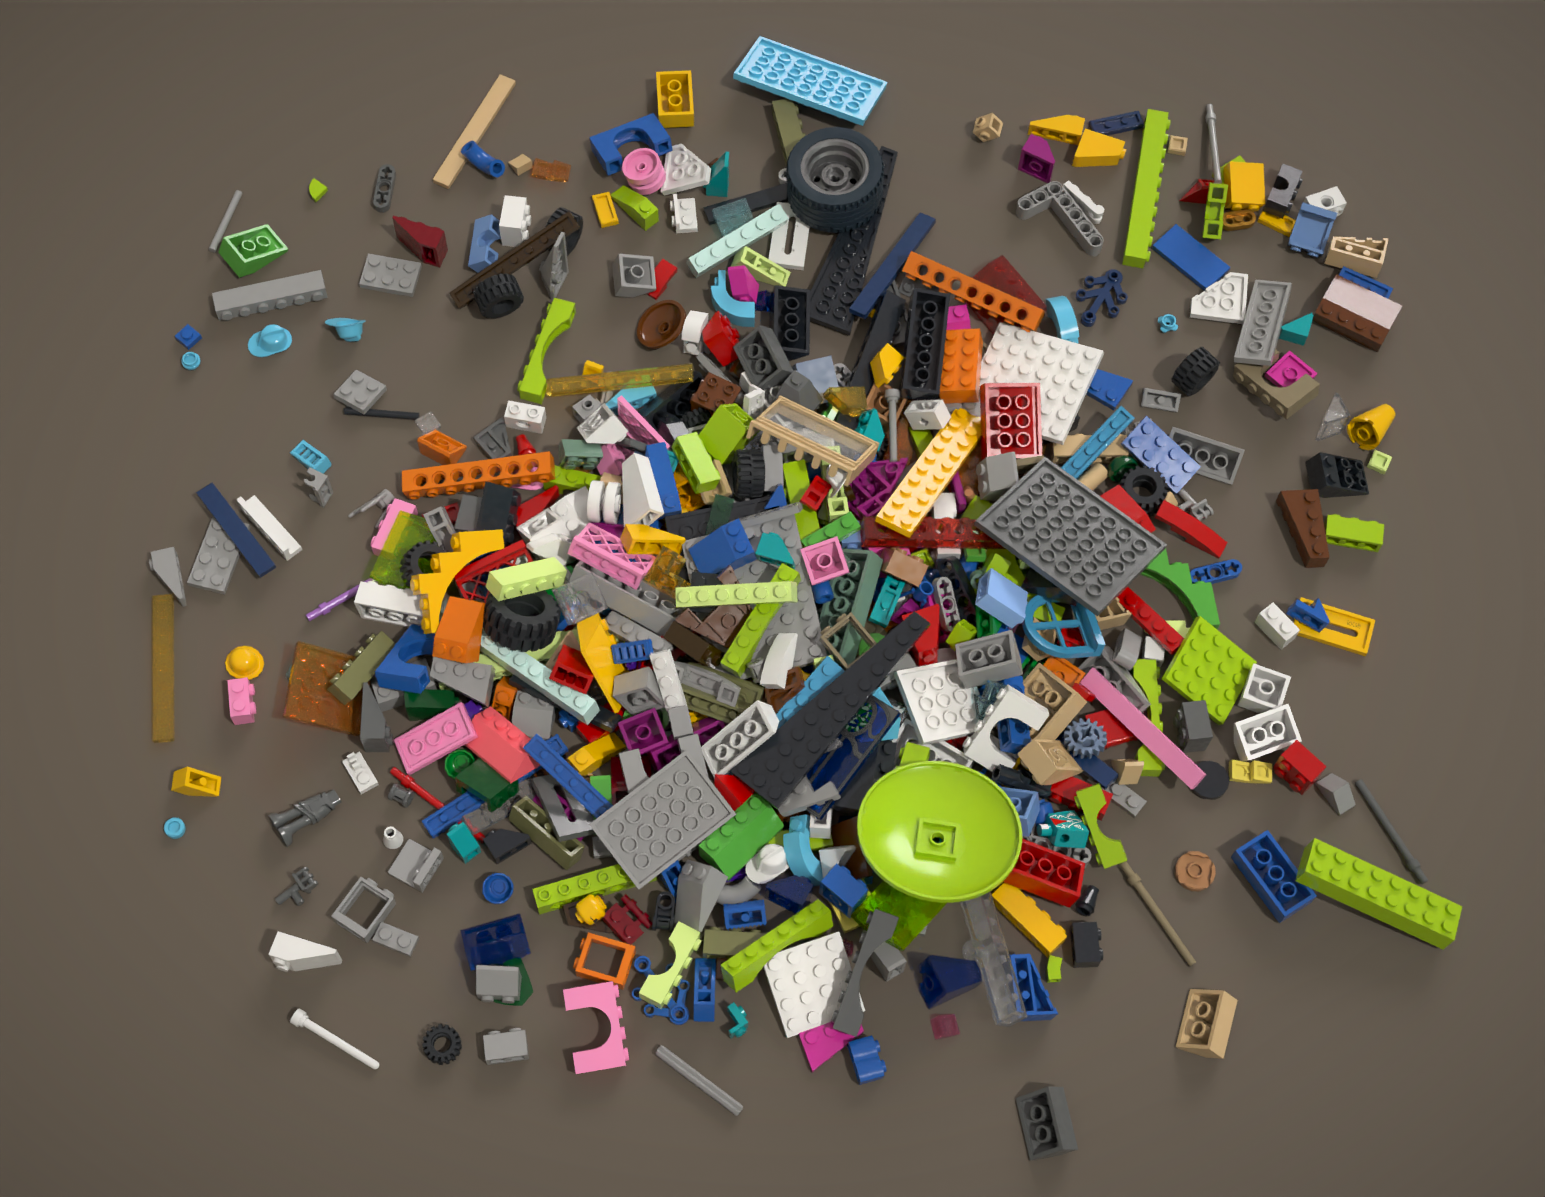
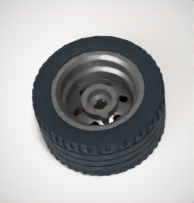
[786,127,884,233]

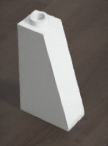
[622,453,664,527]

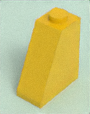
[1072,129,1126,167]

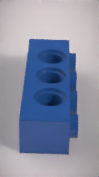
[992,676,1031,754]

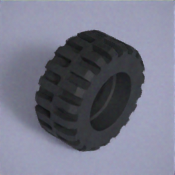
[483,590,561,652]

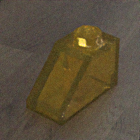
[823,387,868,417]

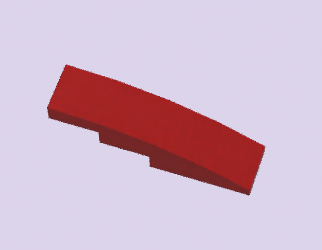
[1155,500,1228,559]

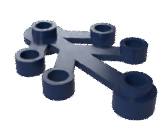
[1076,269,1128,327]

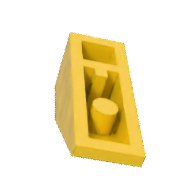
[1027,115,1085,145]
[620,524,686,555]
[567,732,626,778]

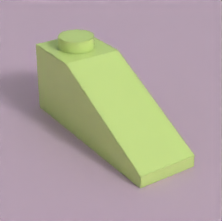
[731,246,791,286]

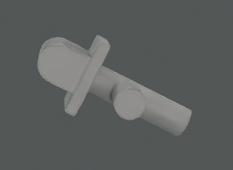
[1178,489,1214,521]

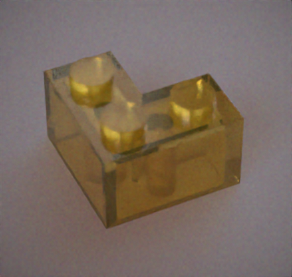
[644,546,691,597]

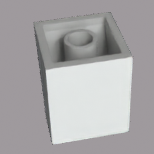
[516,508,577,565]

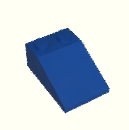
[688,518,757,574]

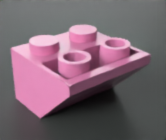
[597,444,634,482]

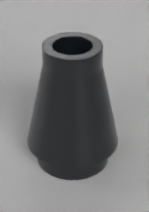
[1075,885,1099,916]

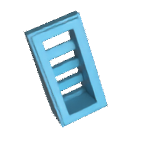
[290,440,332,474]

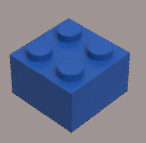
[819,863,868,919]

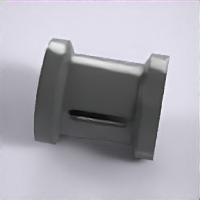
[388,783,414,808]

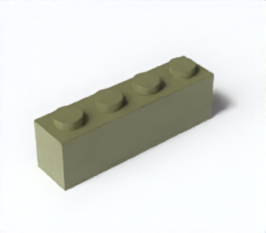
[772,99,806,166]
[327,631,396,705]
[509,796,585,870]
[703,927,786,960]

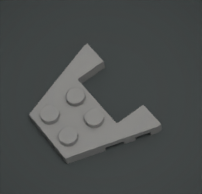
[778,776,841,817]

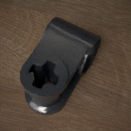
[652,892,675,933]

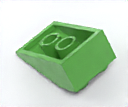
[218,224,288,278]

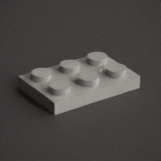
[359,253,422,297]

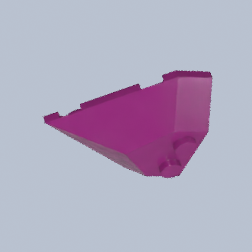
[844,457,908,522]

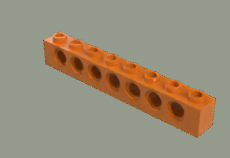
[902,251,1045,333]
[402,451,555,500]

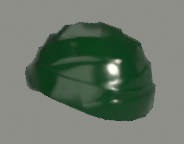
[1108,455,1138,482]

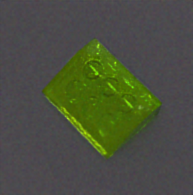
[369,510,438,590]
[851,881,947,952]

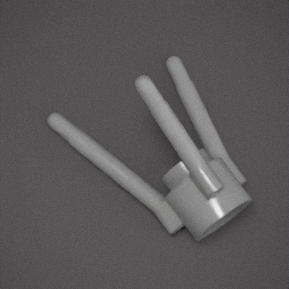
[348,489,395,528]

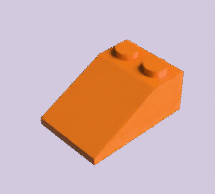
[432,596,485,663]

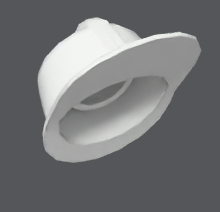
[826,464,848,498]
[746,844,789,884]

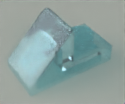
[974,680,1007,720]

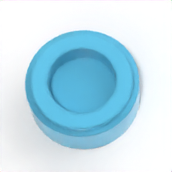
[164,818,186,839]

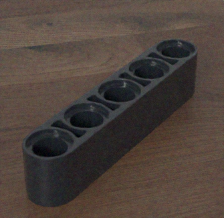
[937,556,977,639]

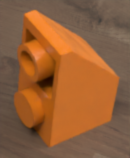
[492,676,521,721]

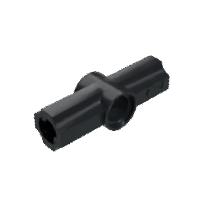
[991,764,1052,799]

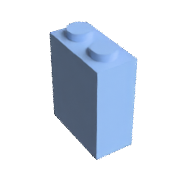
[975,568,1028,628]

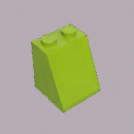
[698,403,761,465]

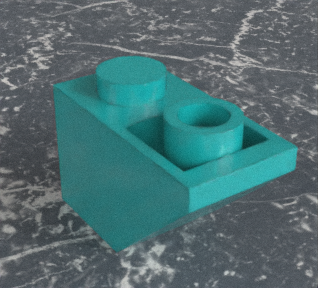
[854,408,885,452]
[447,822,481,864]

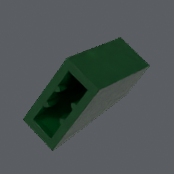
[404,689,460,721]

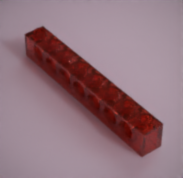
[860,516,1006,549]

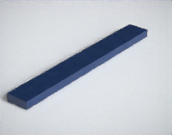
[849,212,936,319]

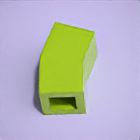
[1046,955,1062,983]

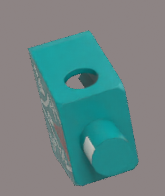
[1037,810,1089,848]

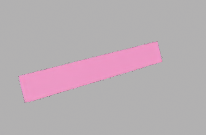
[1080,668,1206,789]

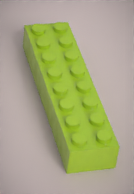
[1295,838,1462,949]

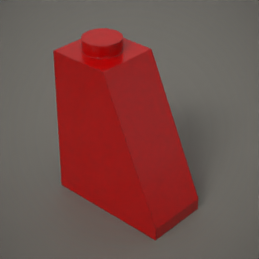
[549,644,594,694]

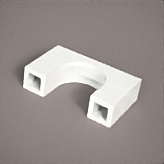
[963,684,1049,772]

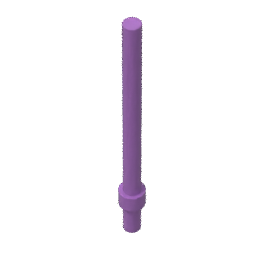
[306,561,402,621]

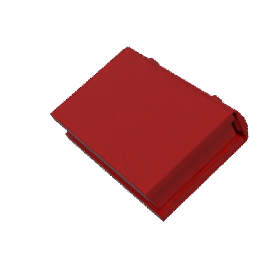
[1083,709,1138,749]

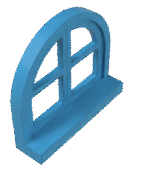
[1022,595,1106,658]

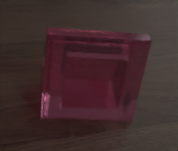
[930,1014,960,1040]

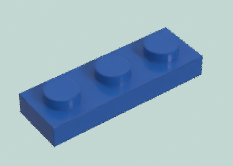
[1339,266,1393,299]

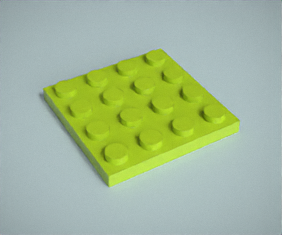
[1162,616,1257,725]

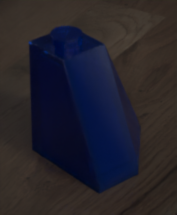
[919,955,986,1009]

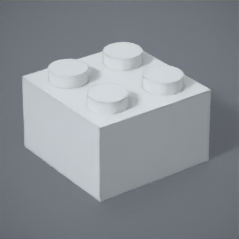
[499,195,531,247]
[1238,664,1291,714]

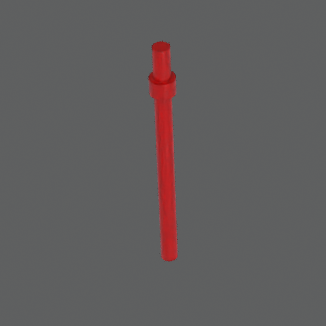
[390,767,485,844]

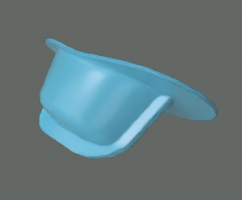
[325,318,366,342]
[248,324,292,357]

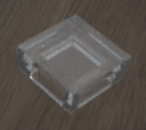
[415,411,441,435]

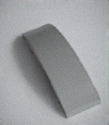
[674,661,741,707]

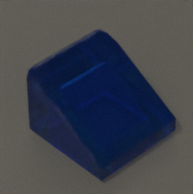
[755,290,771,312]

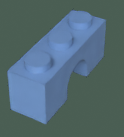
[468,214,501,273]

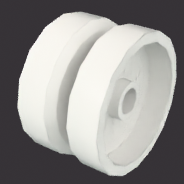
[587,480,621,524]

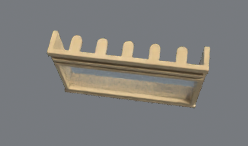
[746,395,880,487]

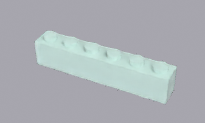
[686,204,789,278]

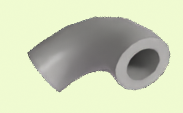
[716,876,761,905]

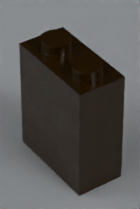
[663,621,725,669]

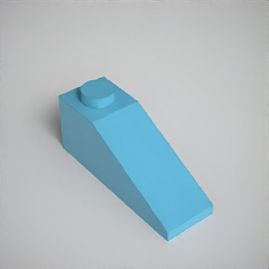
[606,375,657,415]

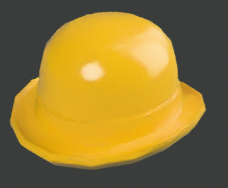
[225,646,264,680]

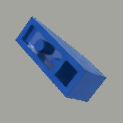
[694,958,716,1022]

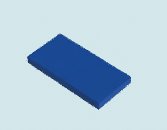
[1152,224,1230,291]

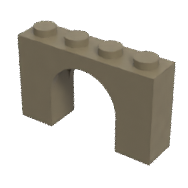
[1233,350,1320,420]

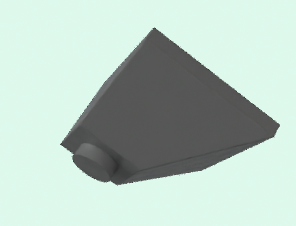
[773,370,823,427]

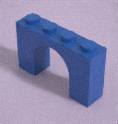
[589,113,673,175]
[375,624,436,694]

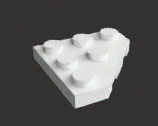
[661,144,711,196]
[1190,272,1248,324]

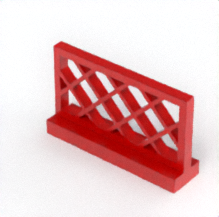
[454,539,533,604]

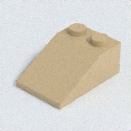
[1018,738,1083,785]

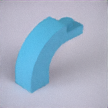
[711,270,755,327]
[1045,296,1080,343]
[783,814,823,887]

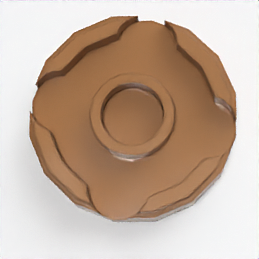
[1175,851,1216,891]

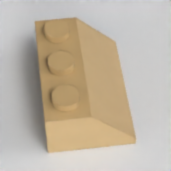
[1176,989,1238,1059]

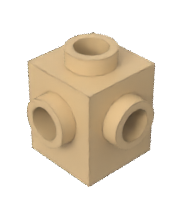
[973,113,1003,142]

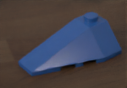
[645,442,682,520]

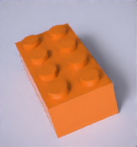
[939,328,983,404]

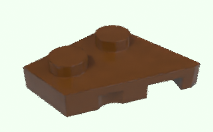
[765,667,805,714]

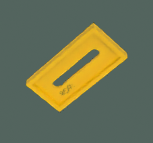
[1293,597,1375,656]

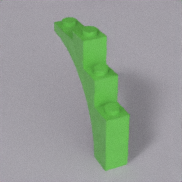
[1140,548,1220,629]

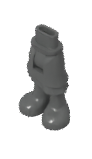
[268,789,342,847]

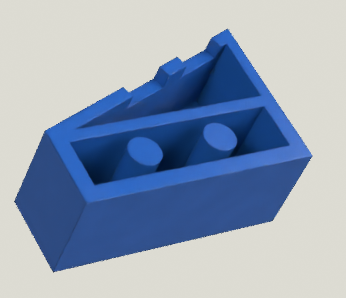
[1003,954,1058,1022]

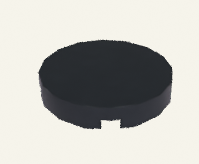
[1192,761,1229,800]

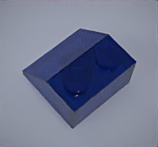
[765,875,814,914]

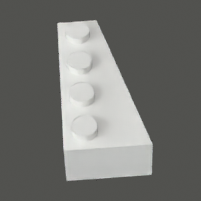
[929,493,961,569]

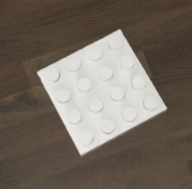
[894,659,986,746]
[764,932,865,1038]

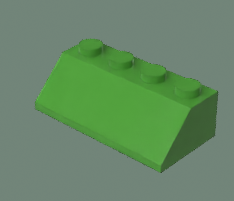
[699,792,784,881]

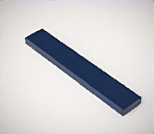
[196,482,276,578]

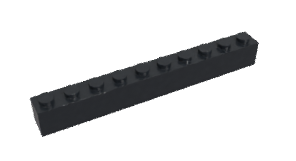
[833,290,906,457]

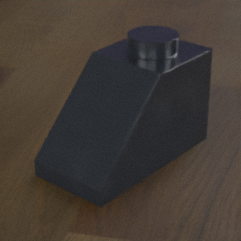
[483,829,532,864]

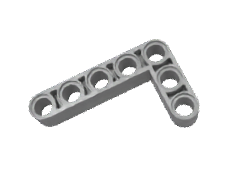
[1016,181,1104,256]

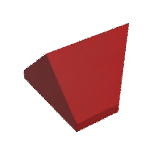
[1179,179,1214,204]
[714,774,755,811]

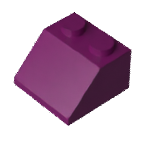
[1018,134,1055,183]
[618,707,669,755]

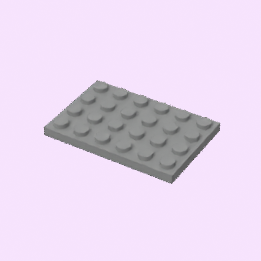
[589,750,736,890]

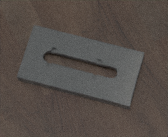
[532,775,596,842]

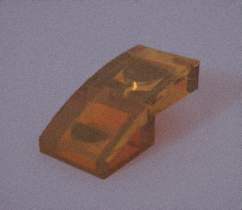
[531,158,571,182]

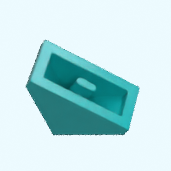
[1279,313,1314,346]

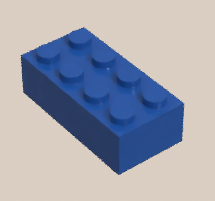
[1231,830,1317,923]

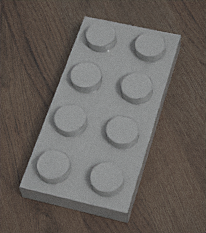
[187,517,251,595]

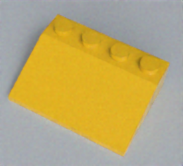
[577,614,632,713]

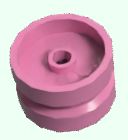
[622,148,666,195]

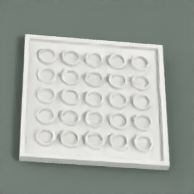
[961,322,1104,445]

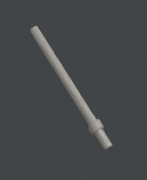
[1205,104,1222,183]

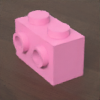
[227,678,256,725]

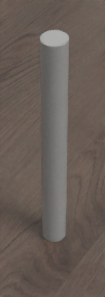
[209,190,243,253]

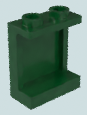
[455,758,519,813]

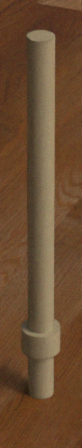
[1120,861,1196,967]

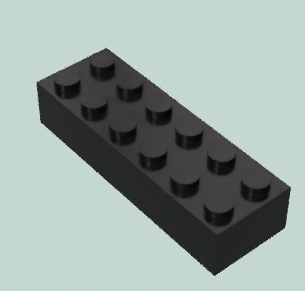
[899,288,950,400]

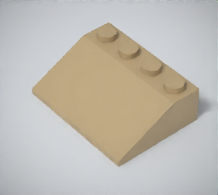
[995,663,1087,741]

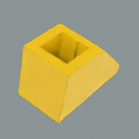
[870,343,904,388]

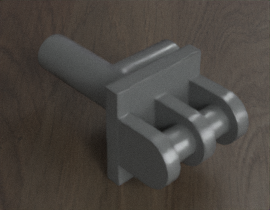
[275,867,319,906]

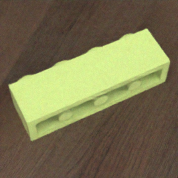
[486,557,567,601]

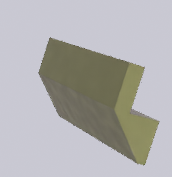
[681,661,765,723]

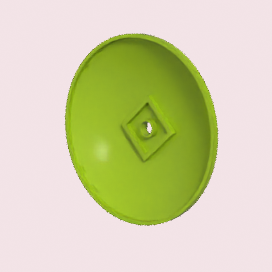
[857,761,1022,903]

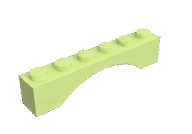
[675,581,798,609]

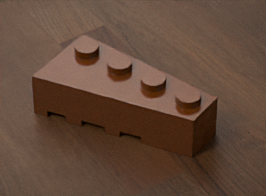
[1276,489,1330,568]

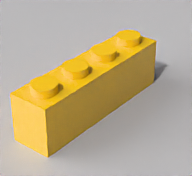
[989,882,1067,958]

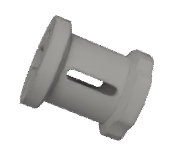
[746,658,764,683]

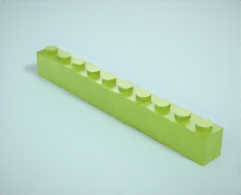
[1122,109,1171,268]

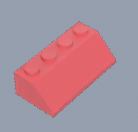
[465,706,540,783]

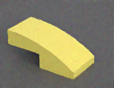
[1229,760,1272,784]

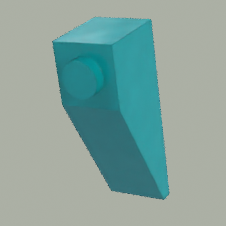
[703,151,729,197]

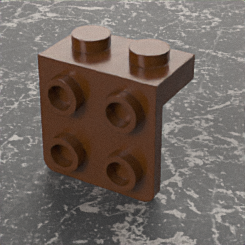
[689,372,741,413]

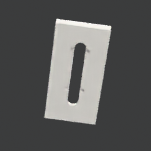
[769,202,810,270]

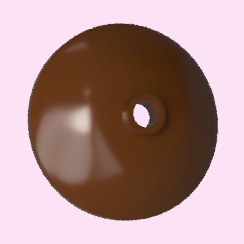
[637,300,686,349]

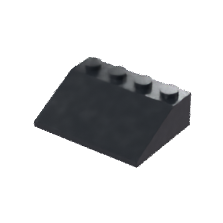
[822,734,897,817]

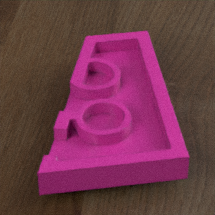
[798,1022,864,1073]

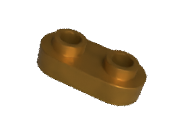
[1223,210,1256,231]

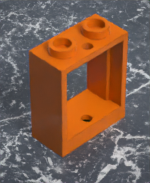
[573,932,636,990]

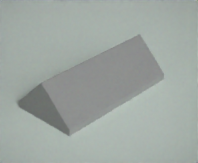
[1169,427,1245,485]

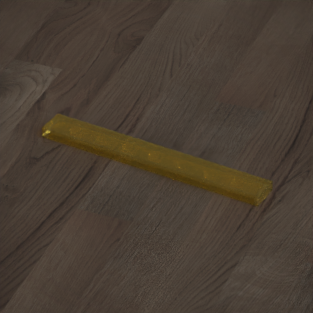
[546,363,694,397]
[153,594,174,743]

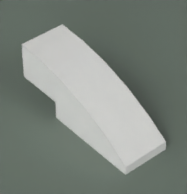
[760,633,798,689]

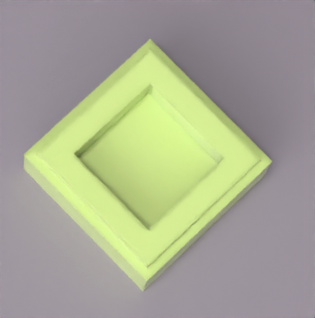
[1367,450,1392,474]

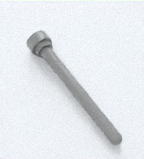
[885,389,900,462]

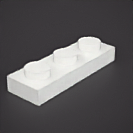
[649,649,687,711]

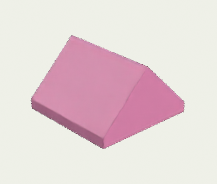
[800,537,850,586]

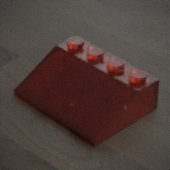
[965,255,1047,335]

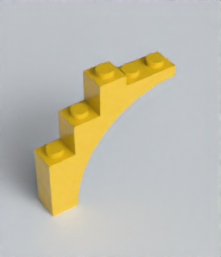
[410,530,504,634]

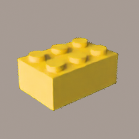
[656,70,694,128]

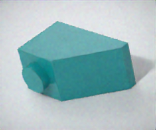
[755,532,796,570]

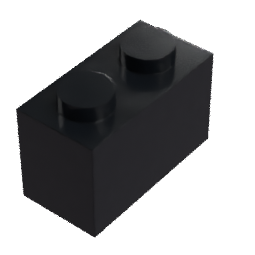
[1070,922,1103,968]

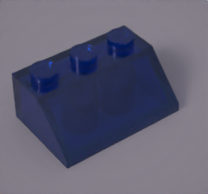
[461,914,531,971]

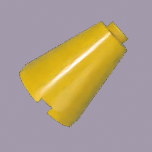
[1347,404,1395,450]

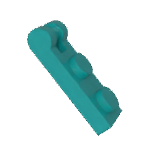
[868,574,905,628]

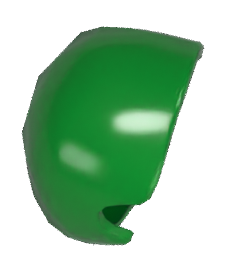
[444,749,475,780]

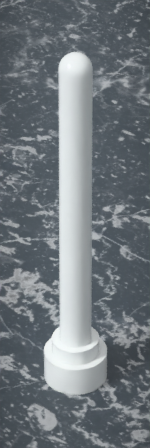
[290,1008,379,1069]

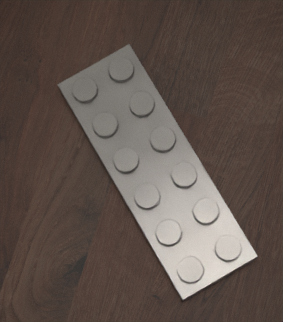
[1234,280,1292,366]

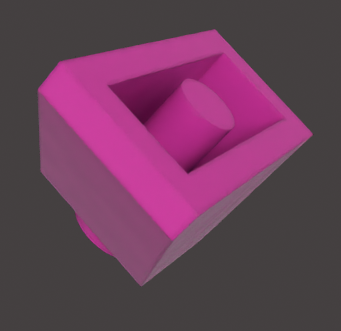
[728,265,759,303]

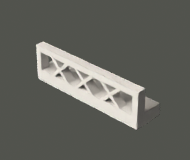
[237,495,302,561]

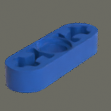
[1190,559,1242,584]

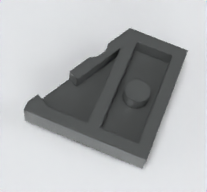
[473,417,512,459]

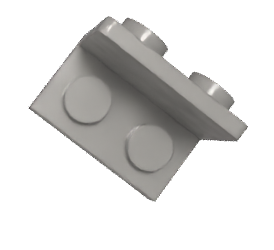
[388,839,444,893]

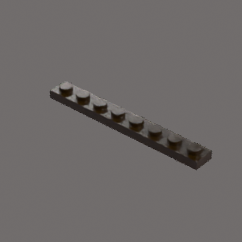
[449,211,580,309]

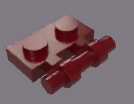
[601,894,653,945]

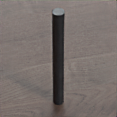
[344,407,420,420]

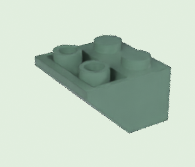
[558,439,603,470]

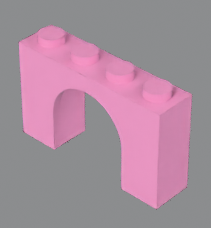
[563,981,629,1074]

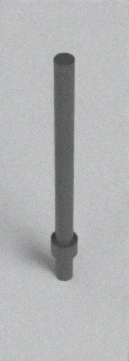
[1355,779,1428,884]

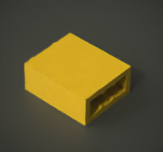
[1223,161,1265,212]

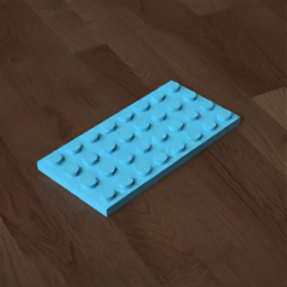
[733,36,887,126]

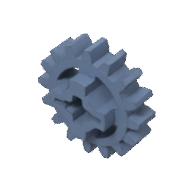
[1064,718,1107,759]

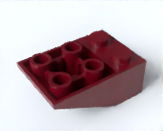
[392,215,448,268]
[611,755,651,806]

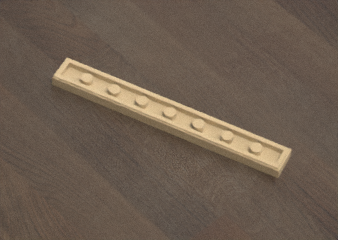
[433,74,516,189]

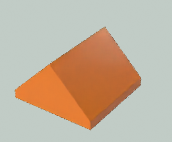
[417,430,467,465]

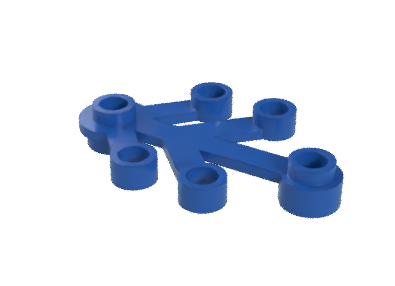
[632,956,690,1025]

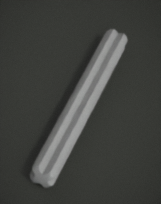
[656,1045,743,1116]

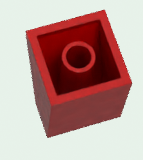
[901,604,940,667]

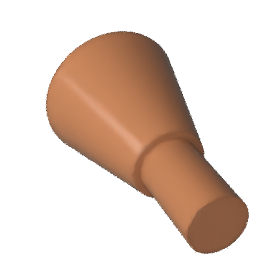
[963,485,978,504]

